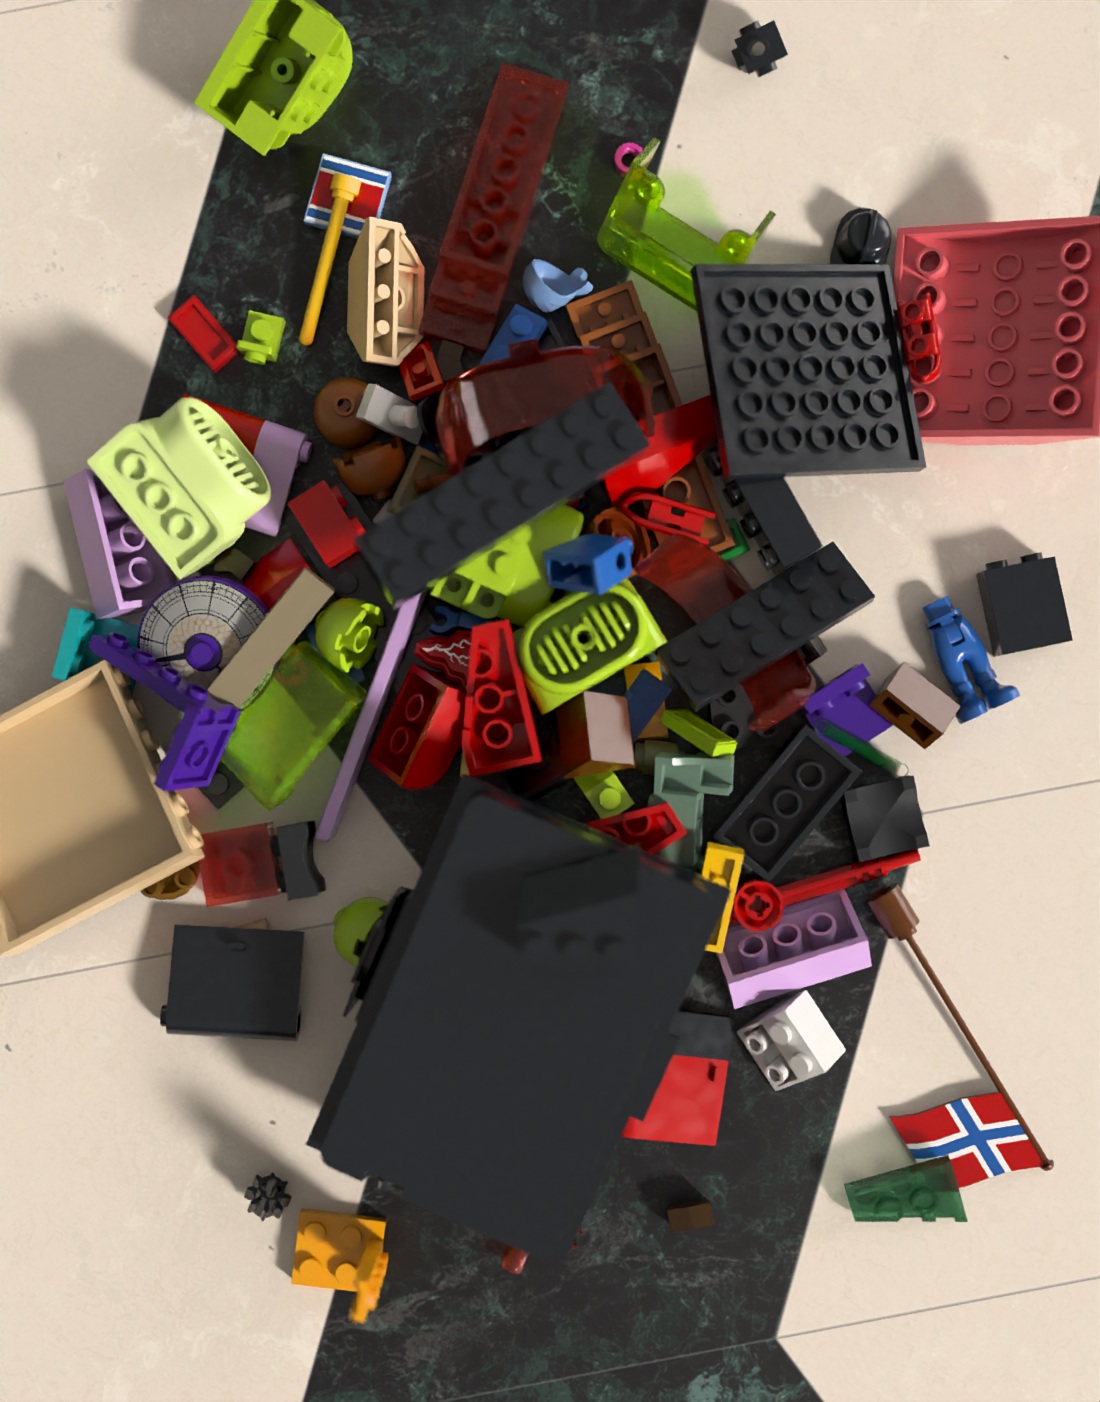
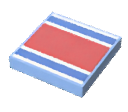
[304,153,392,239]

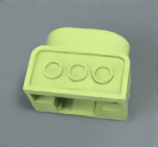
[86,397,271,580]

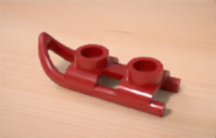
[896,293,942,384]
[619,493,716,546]

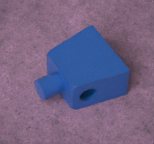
[542,534,634,595]

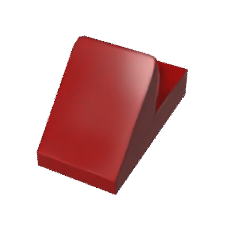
[399,341,448,406]

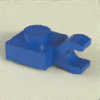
[429,606,493,635]

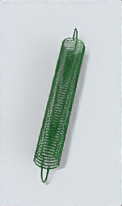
[815,720,909,777]

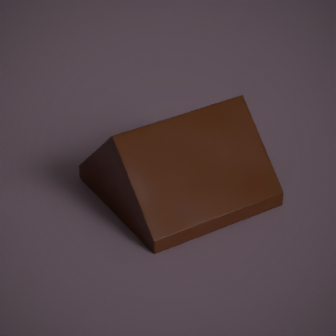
[556,691,636,779]

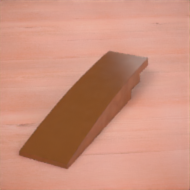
[565,280,735,571]

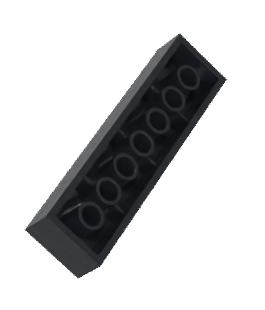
[353,382,651,610]

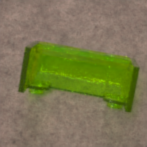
[597,137,776,311]

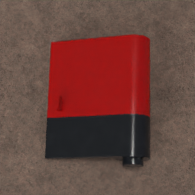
[621,1011,736,1146]

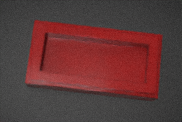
[167,295,240,373]

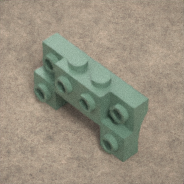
[648,752,734,874]

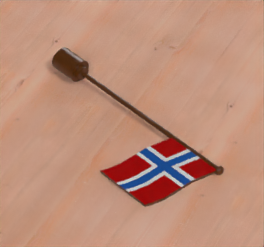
[866,883,1054,1190]

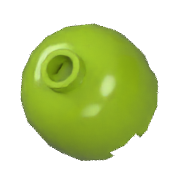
[315,598,384,672]
[333,897,389,967]

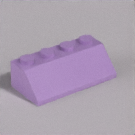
[63,469,175,619]
[715,889,872,1009]

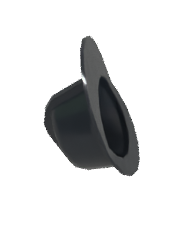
[830,208,892,265]

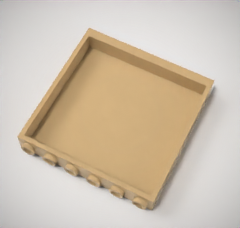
[0,660,205,956]

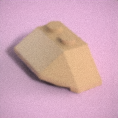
[347,217,425,367]

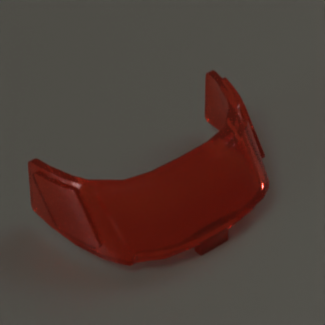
[436,338,656,477]
[634,533,816,732]

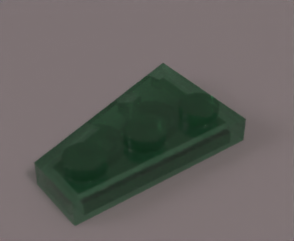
[844,1155,968,1222]

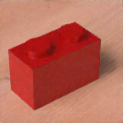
[287,480,365,568]

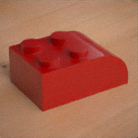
[367,663,466,790]

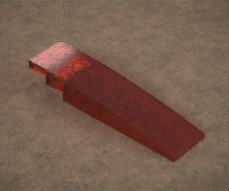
[418,63,570,355]

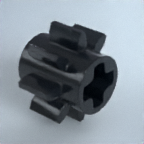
[244,1172,292,1221]

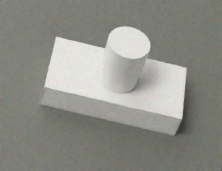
[356,383,423,445]

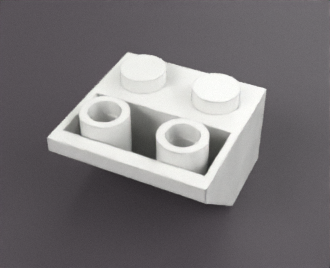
[736,990,846,1091]

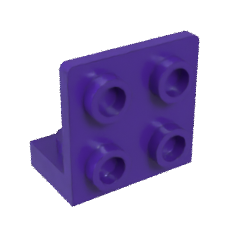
[796,663,893,757]

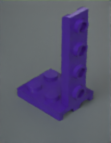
[89,632,242,791]

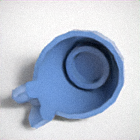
[522,259,594,312]

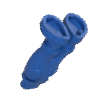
[922,596,1020,724]

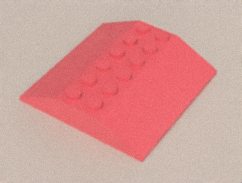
[893,216,1100,445]

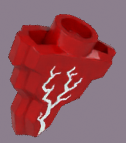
[414,630,472,691]

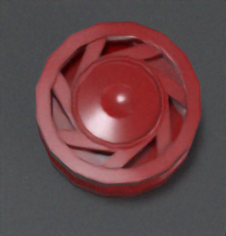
[732,879,784,932]

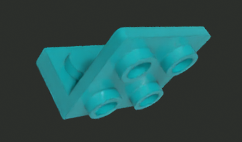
[51,607,139,694]

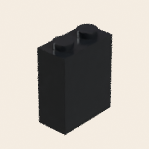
[976,552,1073,657]

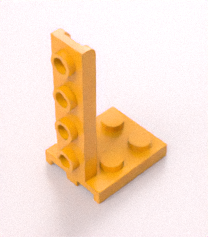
[291,1208,388,1322]

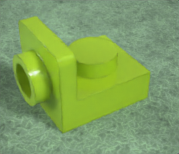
[236,310,286,365]

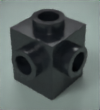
[731,20,788,78]

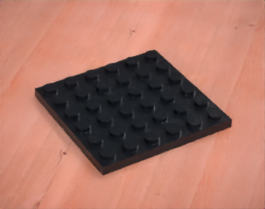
[690,264,926,480]

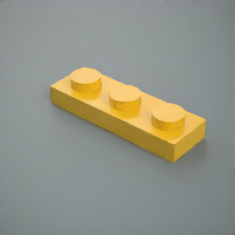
[701,842,744,954]

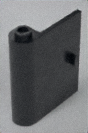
[160,925,305,1041]

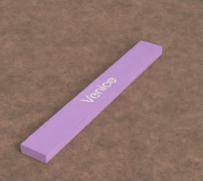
[315,589,428,842]

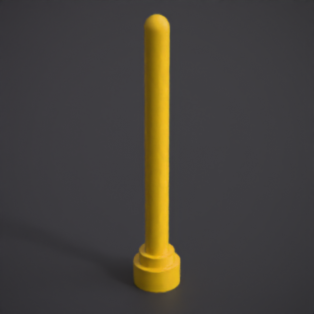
[299,173,361,346]

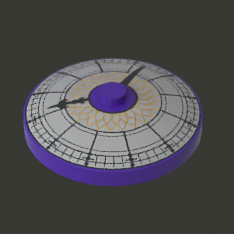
[137,575,281,712]

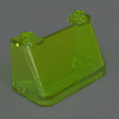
[221,641,368,811]

